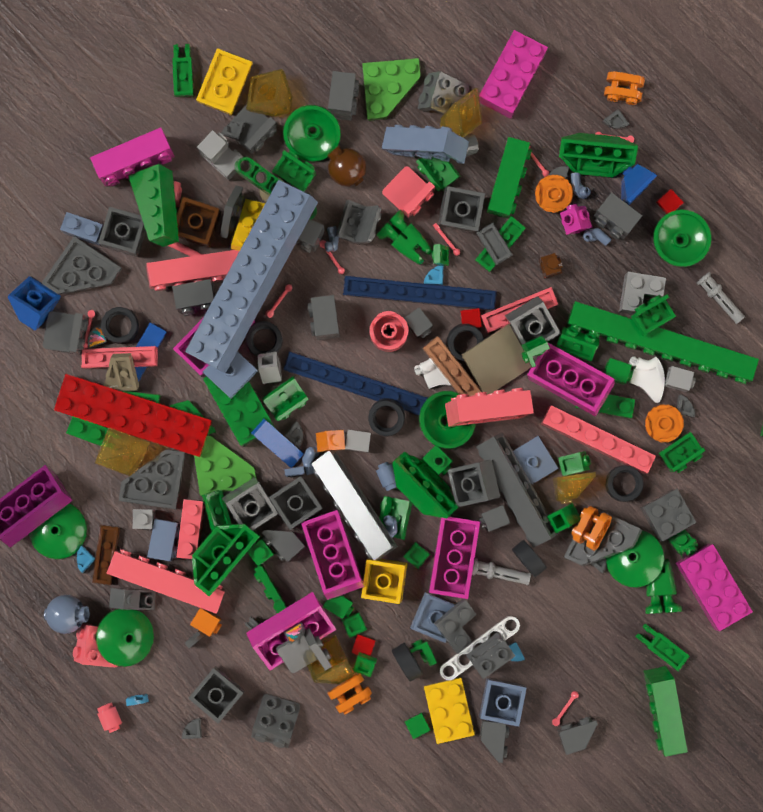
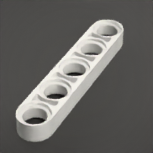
[440,616,520,680]

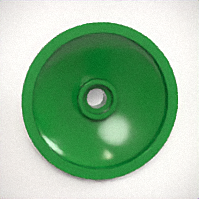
[283,105,341,161]
[653,210,711,267]
[419,391,475,449]
[29,504,87,559]
[606,530,664,588]
[96,609,154,667]

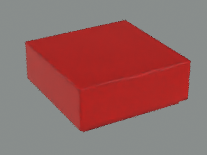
[656,189,684,214]
[460,308,482,328]
[351,634,376,656]

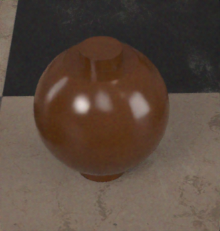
[327,146,366,187]

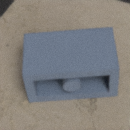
[60,212,104,246]
[147,519,180,561]

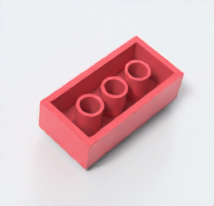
[445,388,534,427]

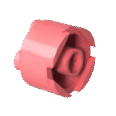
[370,311,408,352]

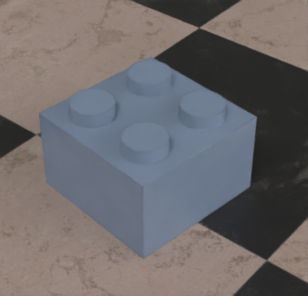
[479,678,526,727]

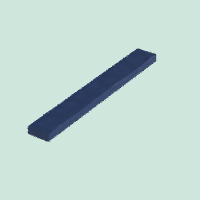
[343,276,496,310]
[283,352,428,415]

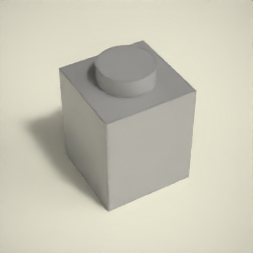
[258,352,282,384]
[664,366,696,392]
[344,430,371,453]
[132,509,156,529]

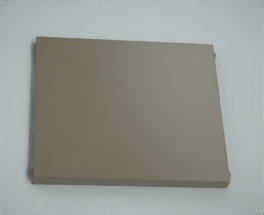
[461,324,531,394]

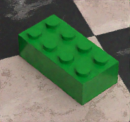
[203,377,276,447]

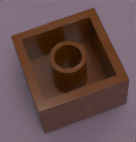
[177,197,222,248]

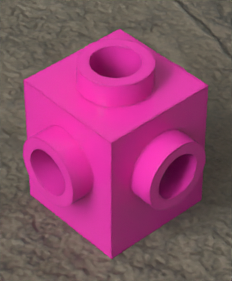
[560,204,592,235]

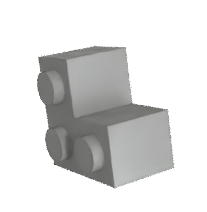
[197,130,244,181]
[619,272,666,314]

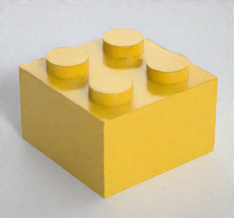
[361,558,408,604]

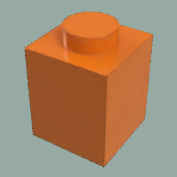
[316,430,345,452]
[190,608,222,637]

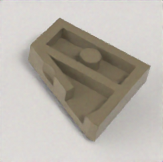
[103,353,140,391]

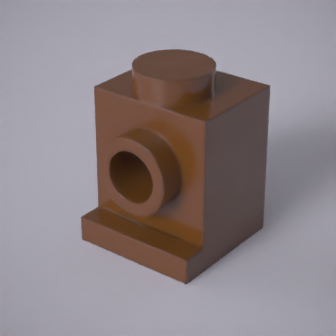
[539,253,563,279]

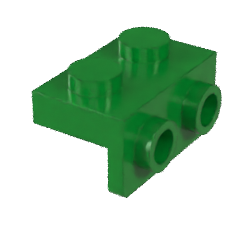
[272,150,316,192]
[416,157,461,191]
[631,294,676,336]
[556,327,599,362]
[262,377,309,421]
[658,432,706,473]
[379,496,412,540]

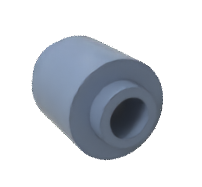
[376,461,396,491]

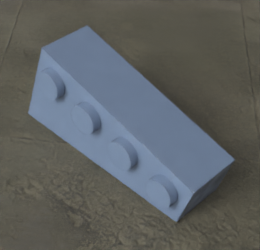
[382,125,469,164]

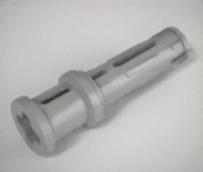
[696,272,745,324]
[472,558,531,585]

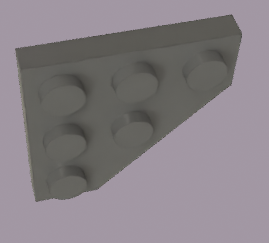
[42,237,122,295]
[119,450,185,510]
[564,505,642,566]

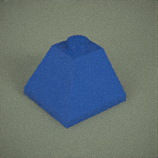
[621,164,657,205]
[8,276,61,331]

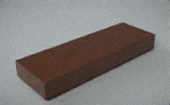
[92,525,120,585]

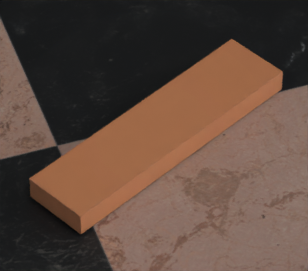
[422,336,482,397]

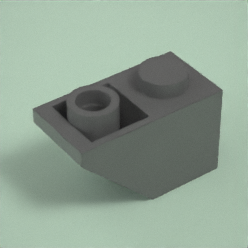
[262,530,305,562]
[109,588,156,610]
[557,717,598,755]
[480,719,509,763]

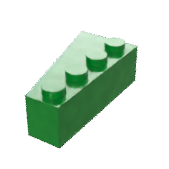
[128,164,179,247]
[643,666,688,757]

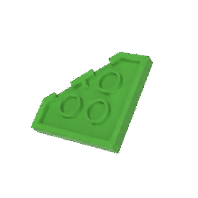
[362,58,420,121]
[194,436,257,496]

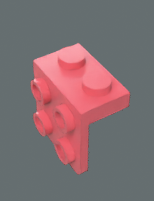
[382,166,435,218]
[73,623,118,668]

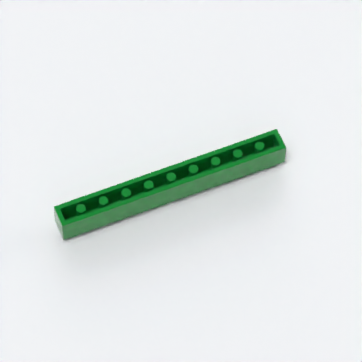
[566,301,759,384]

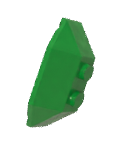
[559,133,638,177]
[392,452,458,519]
[192,524,260,597]

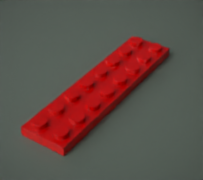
[54,374,212,457]

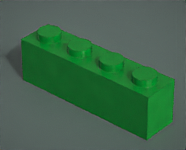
[487,137,532,219]

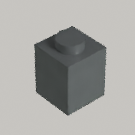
[404,307,433,339]
[479,505,510,532]

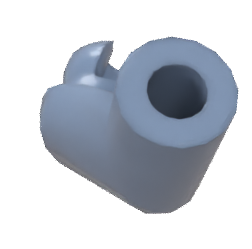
[571,173,591,199]
[325,226,339,252]
[583,228,612,246]
[302,447,320,475]
[383,515,397,538]

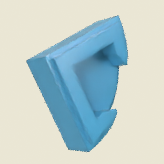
[424,265,443,285]
[77,546,96,573]
[508,642,525,661]
[126,694,149,706]

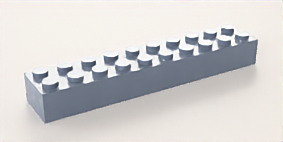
[185,180,318,373]

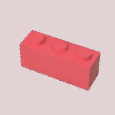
[177,499,205,559]

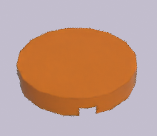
[535,174,573,213]
[645,404,684,442]

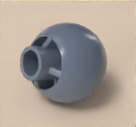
[44,595,89,634]

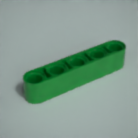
[235,157,317,219]

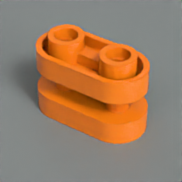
[604,71,645,105]
[572,506,612,551]
[327,673,372,715]

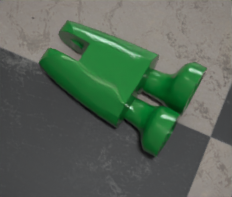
[376,209,433,265]
[645,559,682,614]

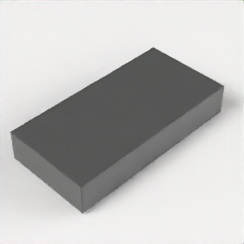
[476,223,513,266]

